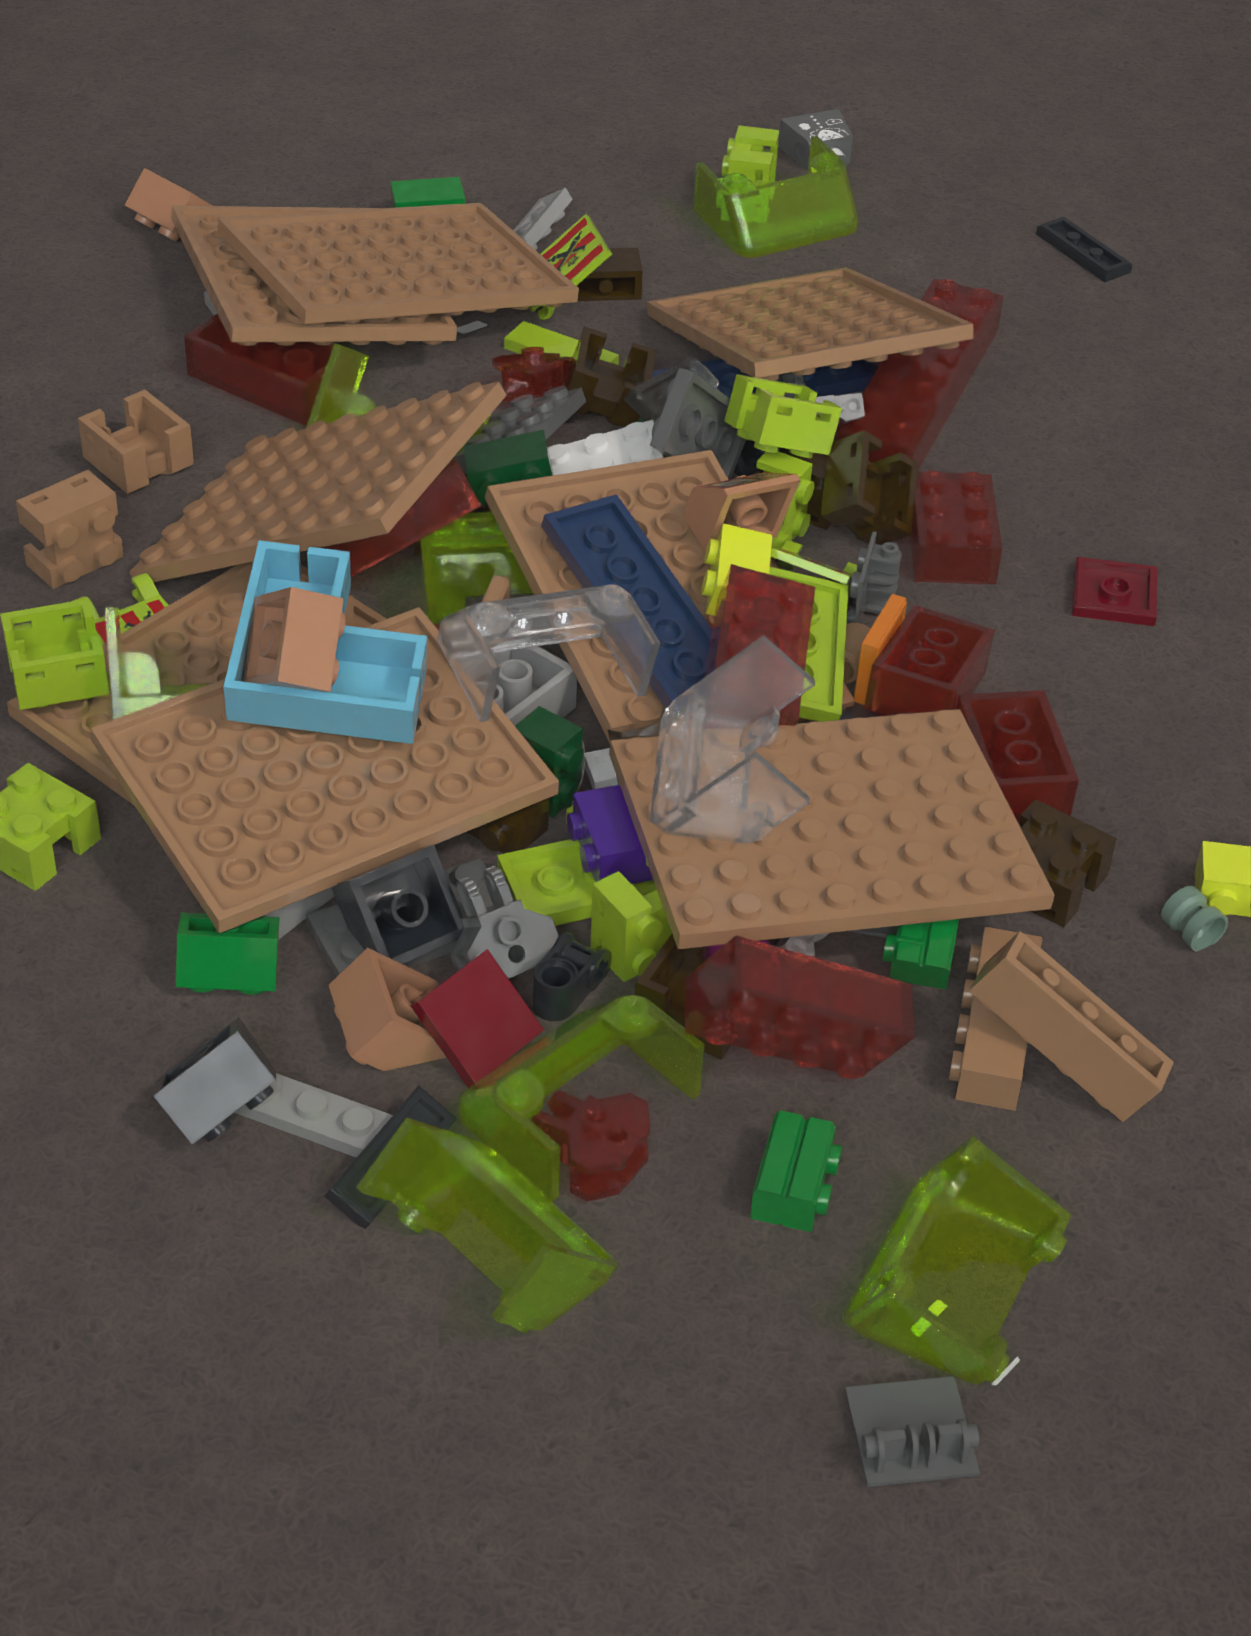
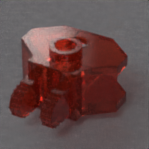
[492,347,572,401]
[528,1090,650,1202]

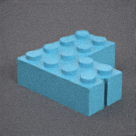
[223,540,427,744]

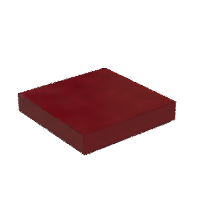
[1072,557,1158,626]
[411,949,544,1088]

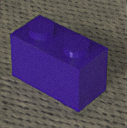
[567,785,653,884]

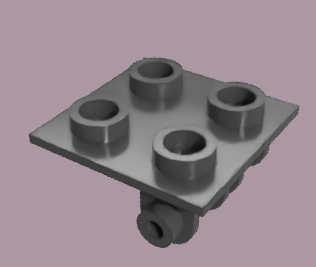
[846,532,902,624]
[845,1376,980,1487]

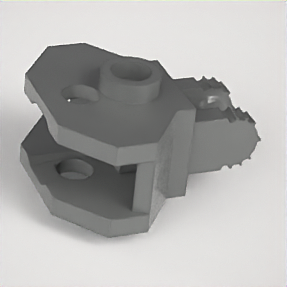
[450,865,559,979]

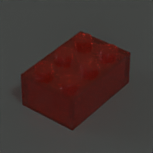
[910,470,1002,585]
[864,605,995,716]
[956,690,1079,823]

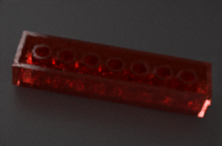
[838,278,1004,485]

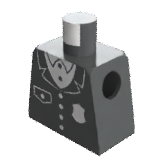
[778,109,853,173]

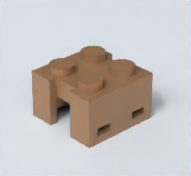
[78,390,194,494]
[16,470,124,589]

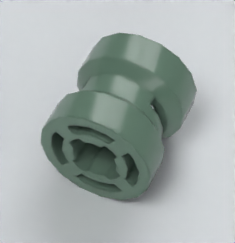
[1161,886,1229,952]

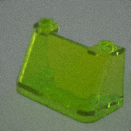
[842,1136,1072,1385]

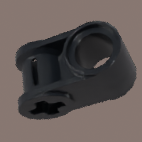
[532,932,612,1021]

